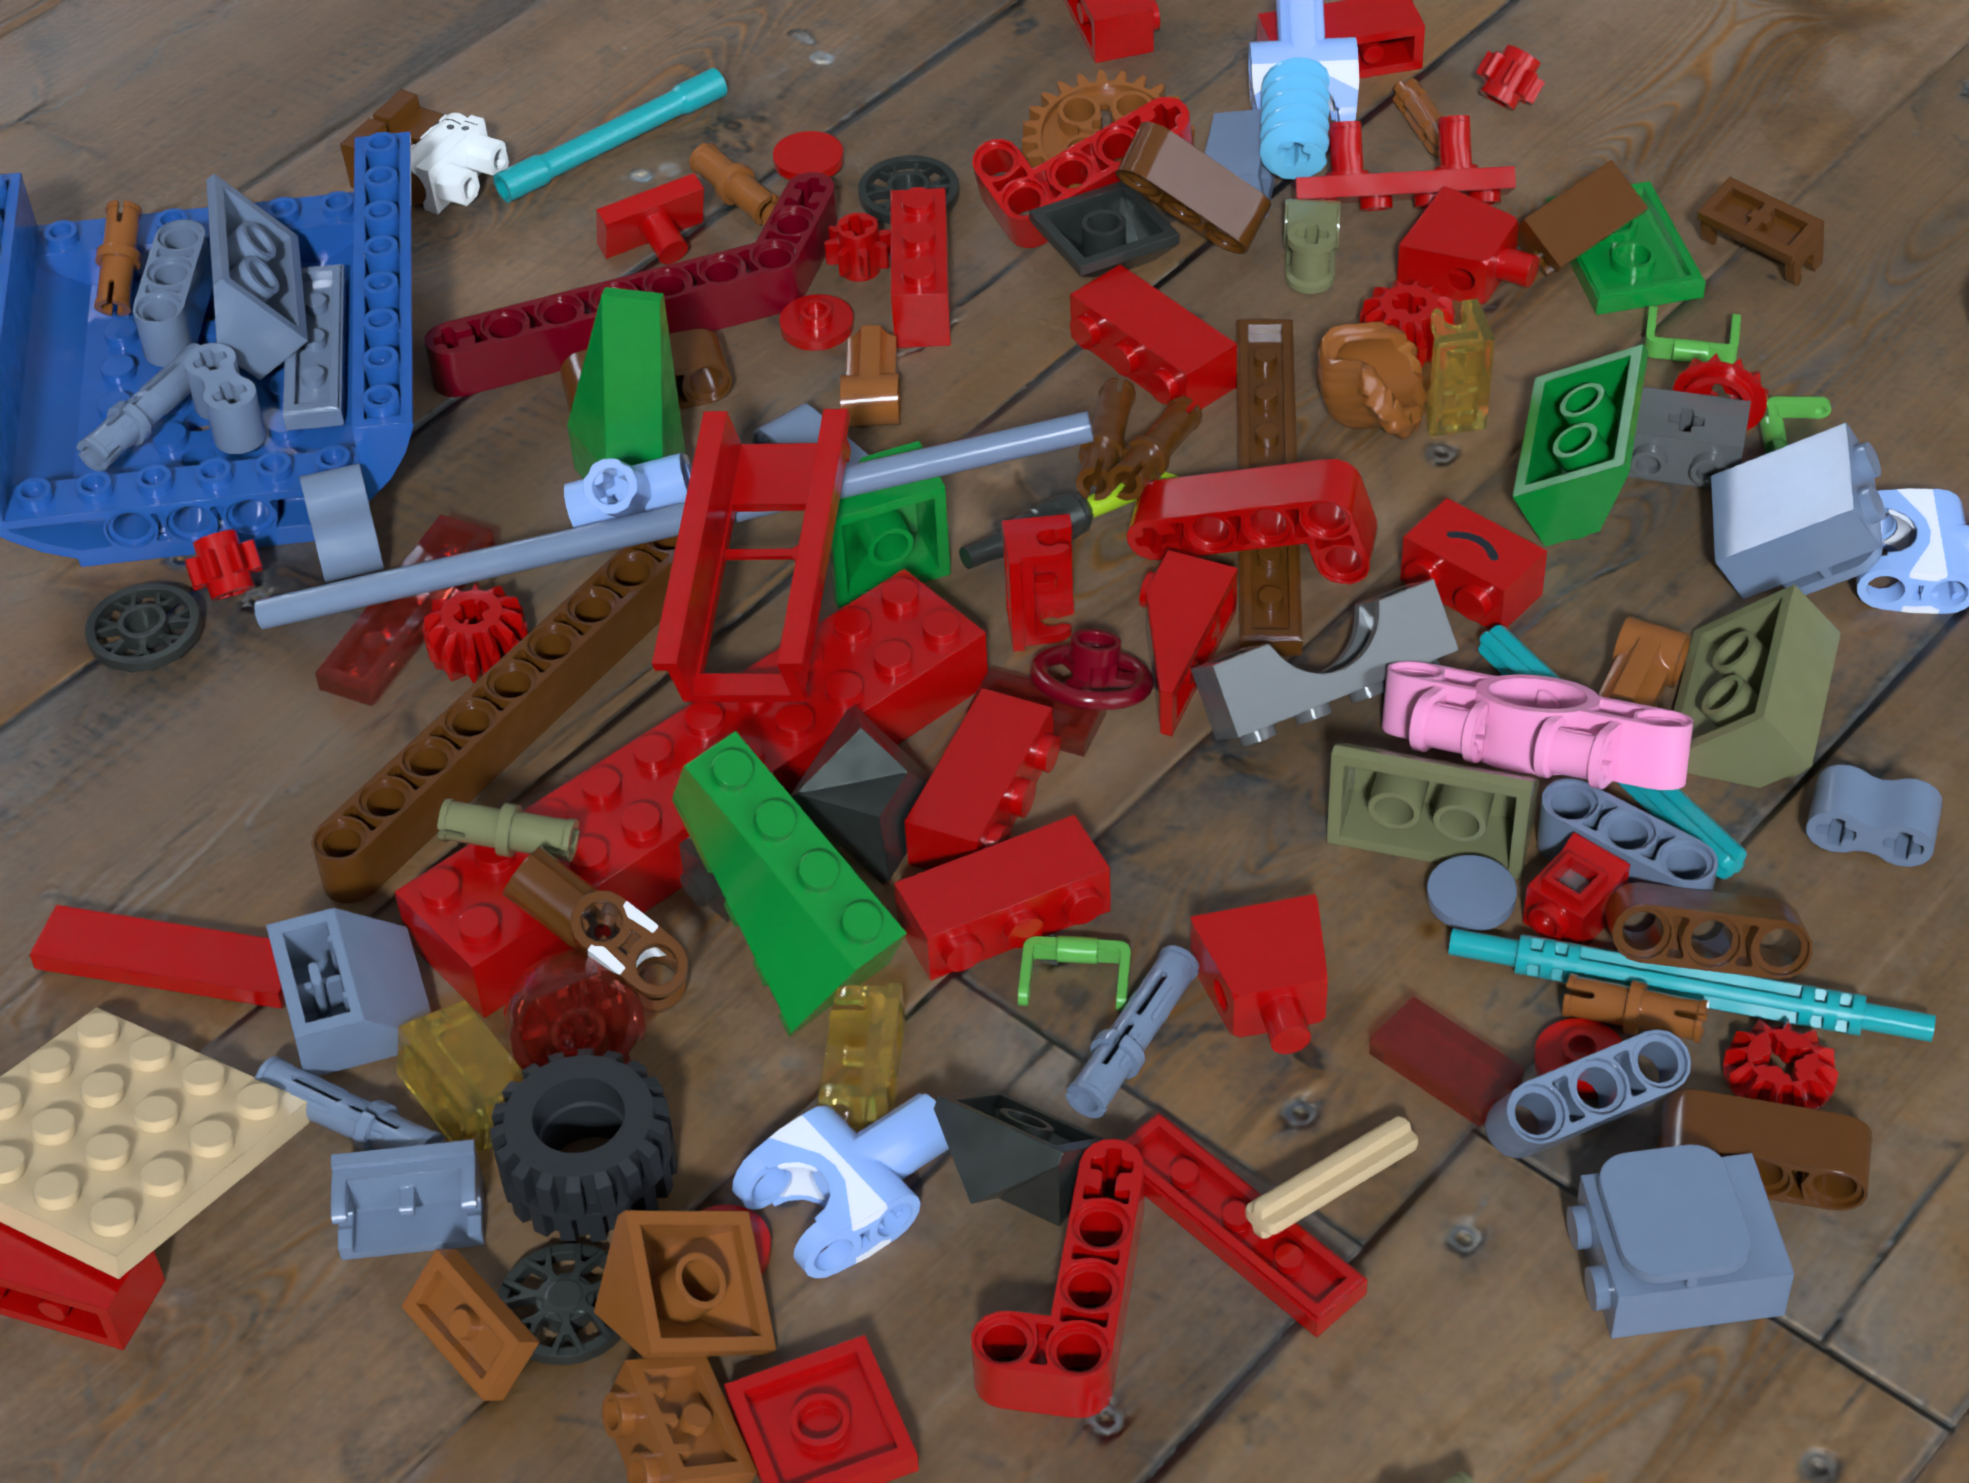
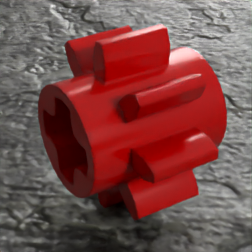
[1475,44,1545,111]
[824,212,891,282]
[185,529,263,601]

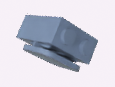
[1711,423,1886,599]
[1567,1144,1794,1339]

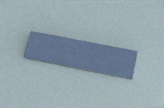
[283,264,347,431]

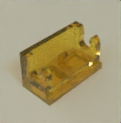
[1425,299,1495,437]
[817,983,906,1133]
[397,1000,524,1154]

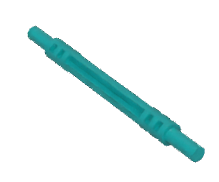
[1448,928,1936,1042]

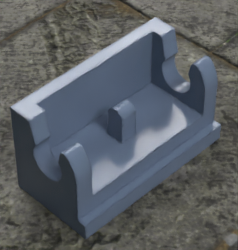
[1205,109,1276,217]
[331,1139,484,1260]

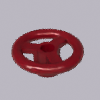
[1029,629,1154,710]

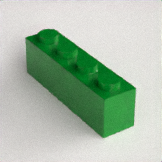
[672,731,907,1037]

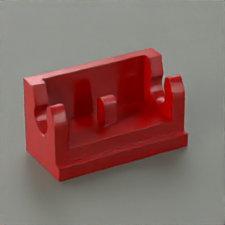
[1002,514,1074,652]

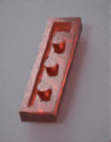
[315,514,495,706]

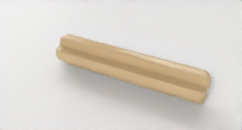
[1245,1116,1419,1239]

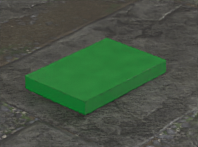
[1545,181,1706,315]

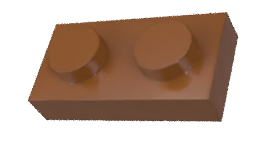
[401,1249,539,1401]

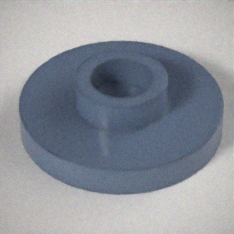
[1427,855,1517,931]

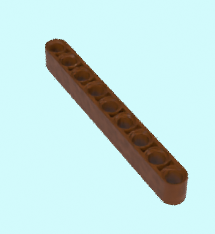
[311,536,678,903]

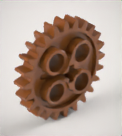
[1021,70,1195,202]

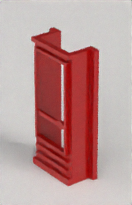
[652,408,851,702]

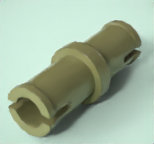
[437,798,579,862]

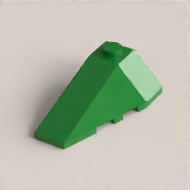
[567,287,686,479]

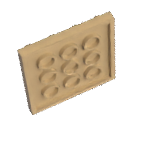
[0,1007,310,1279]

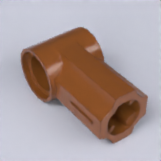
[840,325,901,426]
[1598,616,1691,707]

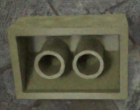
[1673,584,1841,788]
[1327,743,1540,880]

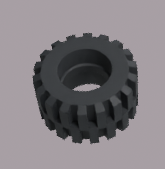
[490,1048,678,1243]

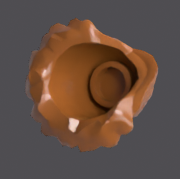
[1316,322,1427,439]

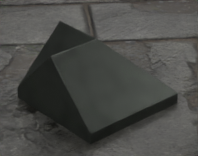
[1029,181,1180,277]
[790,705,930,884]
[933,1088,1105,1227]

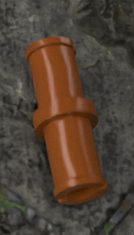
[689,142,779,226]
[94,200,142,316]
[1562,973,1709,1044]

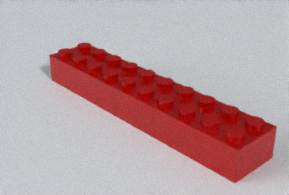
[395,569,989,1019]

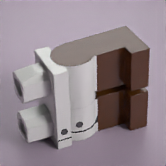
[340,89,509,214]

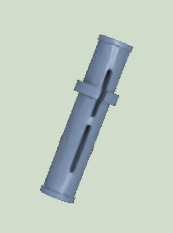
[76,343,200,472]
[1065,945,1200,1118]
[255,1056,446,1151]

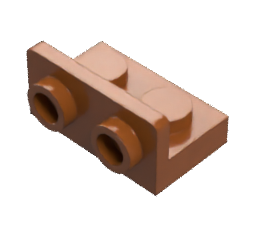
[602,1356,757,1483]

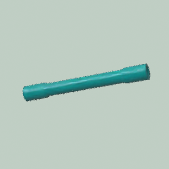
[493,68,727,203]

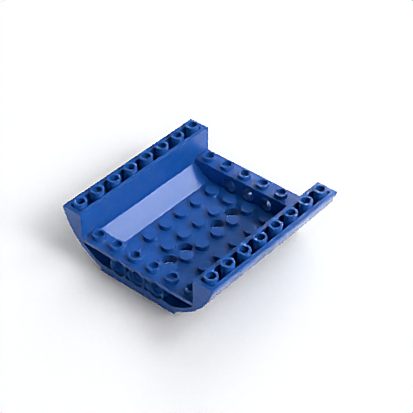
[0,132,413,567]

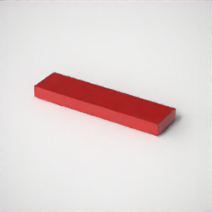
[29,905,285,1009]
[1123,1112,1368,1338]

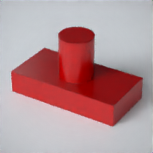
[596,173,704,264]

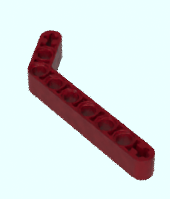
[424,172,838,398]

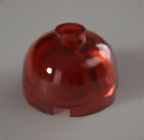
[504,950,646,1070]

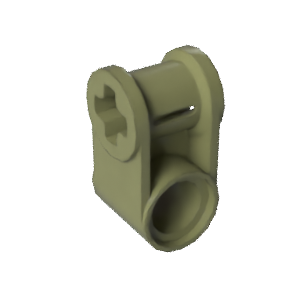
[1283,199,1341,294]

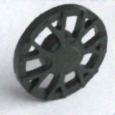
[858,155,959,224]
[85,583,202,673]
[498,1243,621,1365]

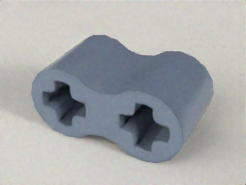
[184,343,266,454]
[299,463,384,583]
[1806,765,1943,867]

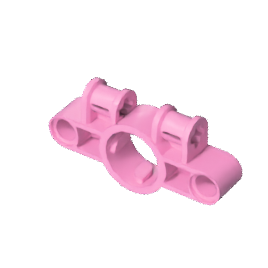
[1382,661,1694,790]

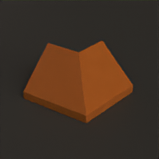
[594,1210,777,1358]

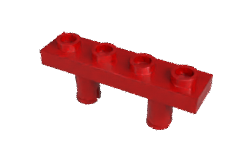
[1291,115,1516,212]

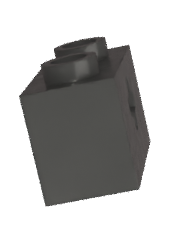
[1628,387,1751,489]

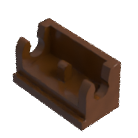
[1517,160,1648,277]
[1697,176,1824,286]

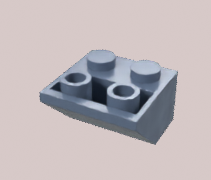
[266,908,439,1076]

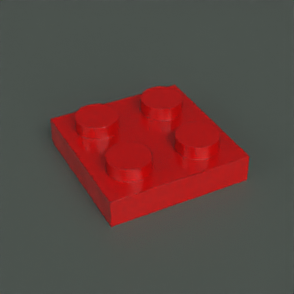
[724,1335,919,1483]

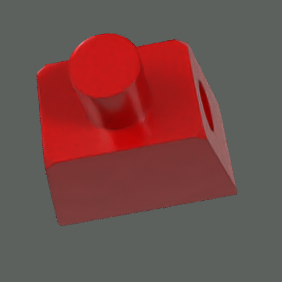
[1397,186,1540,305]
[1190,894,1328,1054]

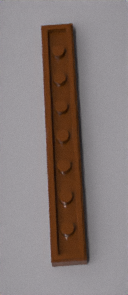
[1236,319,1303,656]

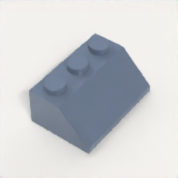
[206,174,308,380]

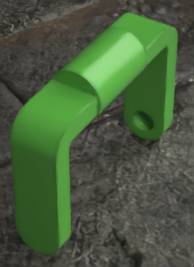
[1644,305,1741,364]
[1760,396,1831,453]
[1018,935,1131,1012]

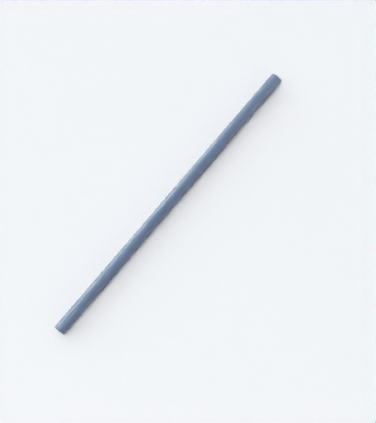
[254,411,1094,630]

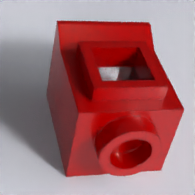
[1523,832,1631,946]

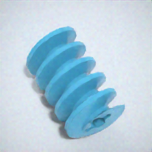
[1259,57,1330,179]

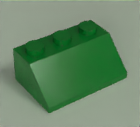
[1513,344,1648,547]

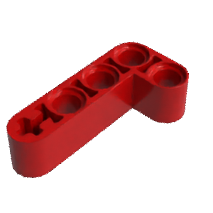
[972,97,1193,248]
[1126,459,1378,585]
[971,1139,1144,1418]

